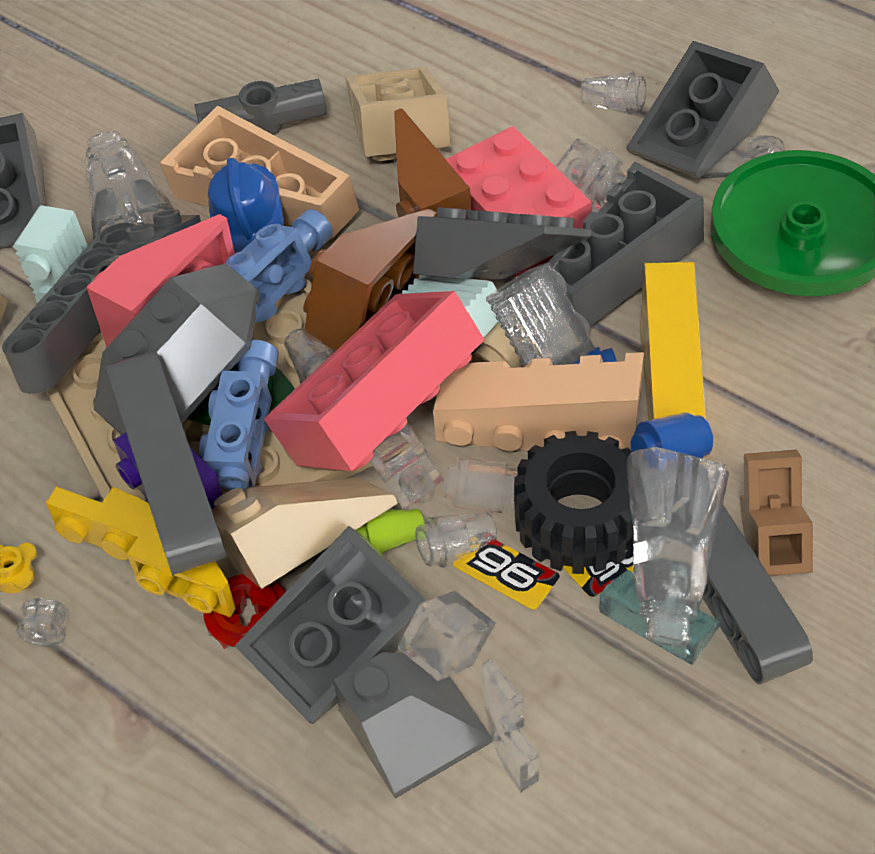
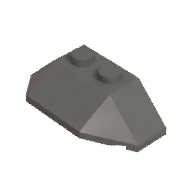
[94,263,260,435]

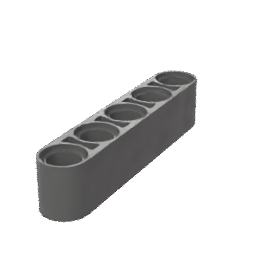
[2,222,135,394]
[105,350,227,575]
[644,463,813,684]

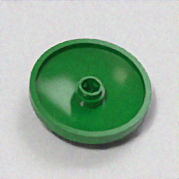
[711,150,875,296]

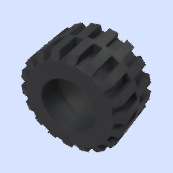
[514,431,647,574]

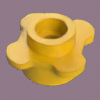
[0,542,37,594]

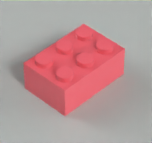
[446,126,592,279]

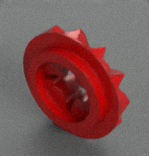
[203,574,285,649]

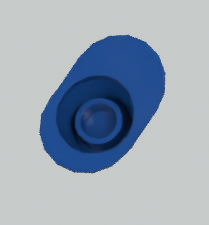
[208,158,284,253]

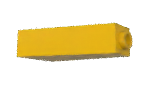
[640,262,706,464]

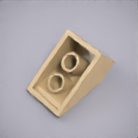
[345,67,451,161]
[211,478,398,589]

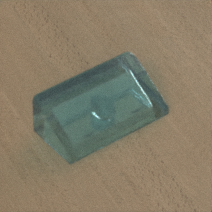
[599,570,721,665]

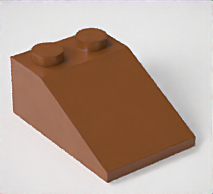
[394,108,471,217]
[303,209,437,350]

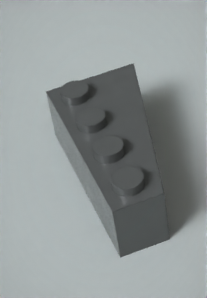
[537,162,704,337]

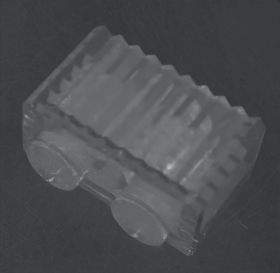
[486,262,595,366]

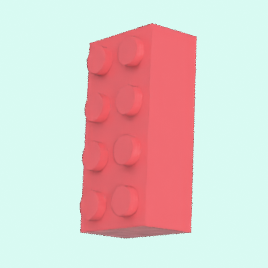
[264,291,485,471]

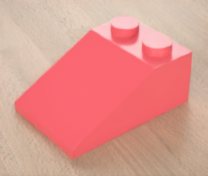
[86,214,235,348]

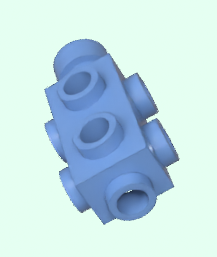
[225,209,333,322]
[199,340,279,490]

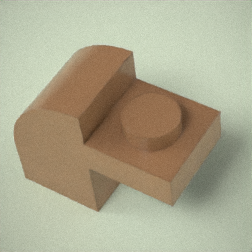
[740,449,813,576]

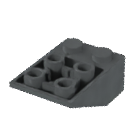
[413,207,592,279]

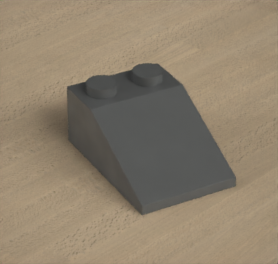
[626,41,779,178]
[0,113,46,249]
[235,526,438,724]

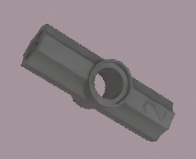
[194,78,327,135]

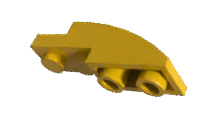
[45,486,235,617]

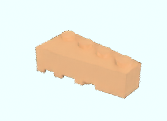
[433,352,644,451]

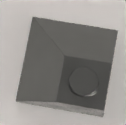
[333,652,492,799]

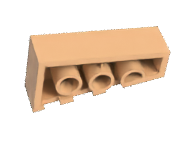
[160,106,359,240]

